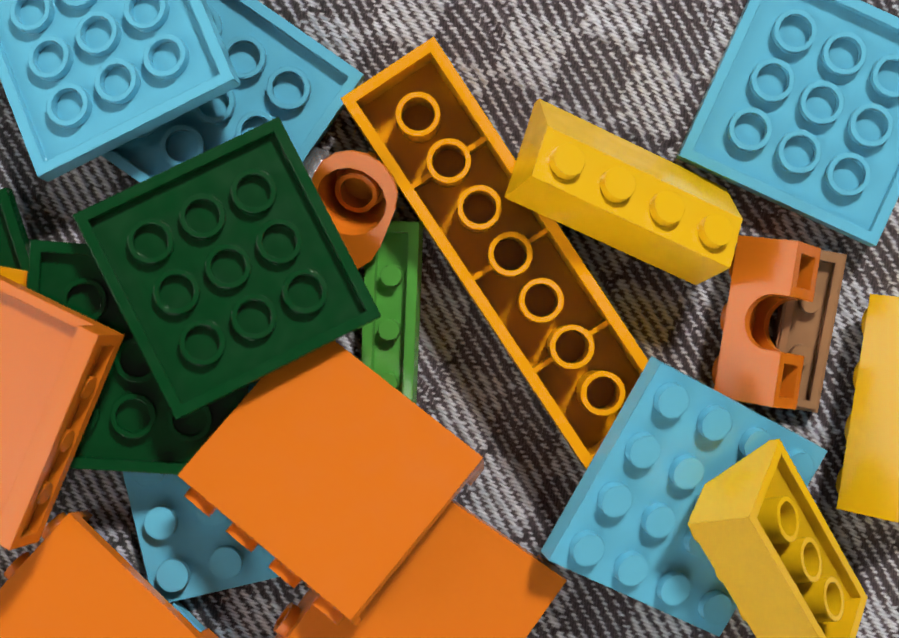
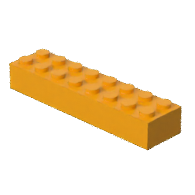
[341,37,648,470]

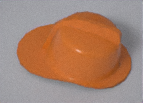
[312,150,398,269]

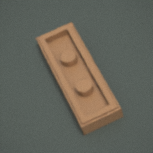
[772,250,847,413]

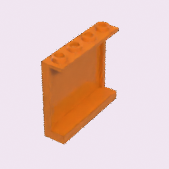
[0,275,124,550]
[178,341,484,626]
[273,500,567,638]
[0,510,219,638]

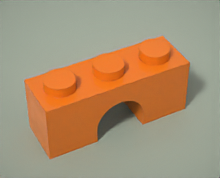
[712,235,821,410]

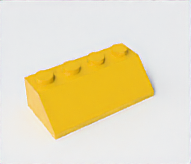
[504,98,743,285]
[836,294,899,522]
[687,439,868,638]

